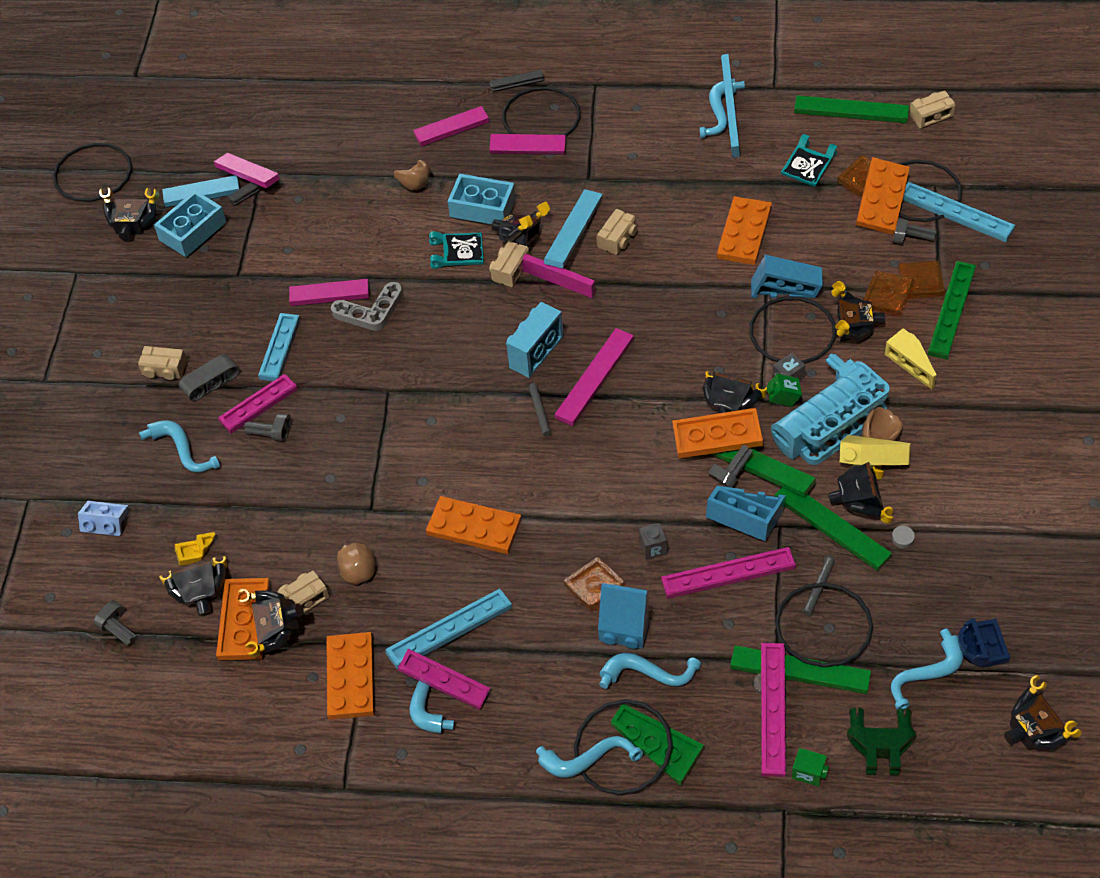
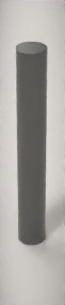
[529,383,551,436]
[803,557,835,616]

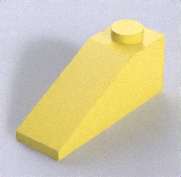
[885,328,936,390]
[839,435,911,465]

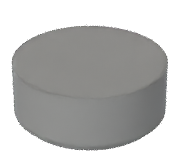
[892,526,915,548]

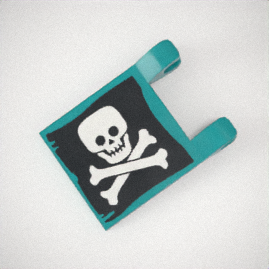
[781,134,837,187]
[429,231,483,269]

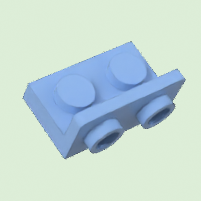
[78,501,129,536]

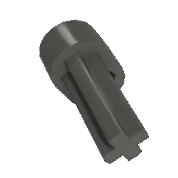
[893,218,937,244]
[244,413,292,441]
[708,445,754,488]
[94,600,137,646]

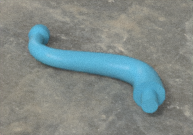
[699,78,745,138]
[139,420,220,473]
[891,628,963,710]
[599,653,701,689]
[409,681,454,734]
[536,736,643,778]

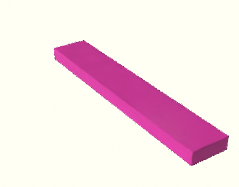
[555,328,634,426]
[661,547,796,599]
[761,643,786,777]

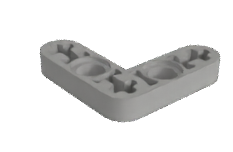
[331,282,403,331]

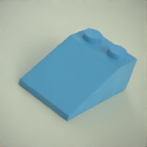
[598,583,649,649]

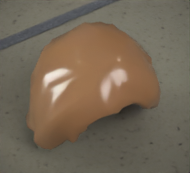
[394,160,430,190]
[862,407,903,441]
[337,543,376,585]

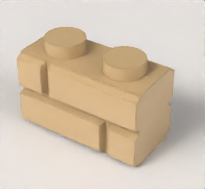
[909,90,955,128]
[596,209,638,255]
[489,241,530,287]
[138,346,187,380]
[278,571,329,613]

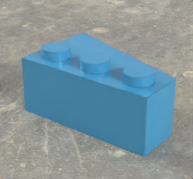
[751,255,822,298]
[706,486,786,541]

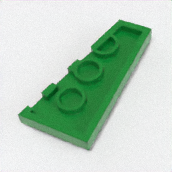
[611,704,704,786]

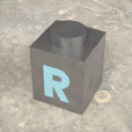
[772,353,806,381]
[639,523,667,560]

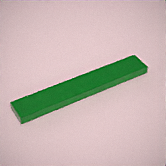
[794,95,909,123]
[928,261,976,360]
[711,448,815,497]
[774,487,892,571]
[730,645,871,694]

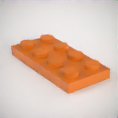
[855,157,910,235]
[717,196,772,265]
[672,408,763,459]
[426,496,522,555]
[216,578,270,660]
[327,632,374,720]

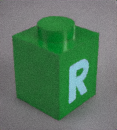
[767,373,802,407]
[792,748,830,787]

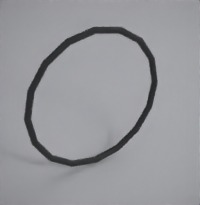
[502,86,581,136]
[52,143,132,202]
[898,159,962,222]
[749,296,836,364]
[775,582,873,667]
[573,699,673,795]

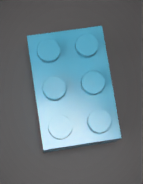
[448,174,516,224]
[154,190,226,257]
[506,302,563,378]

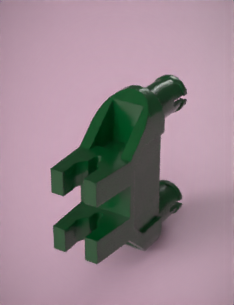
[847,707,916,776]

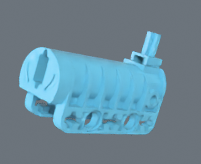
[771,353,890,465]

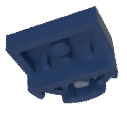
[958,618,1010,667]

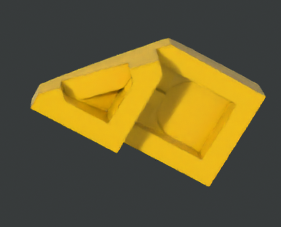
[175,532,215,566]

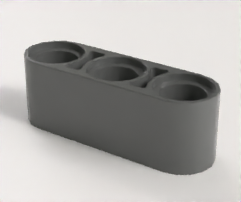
[179,354,239,401]

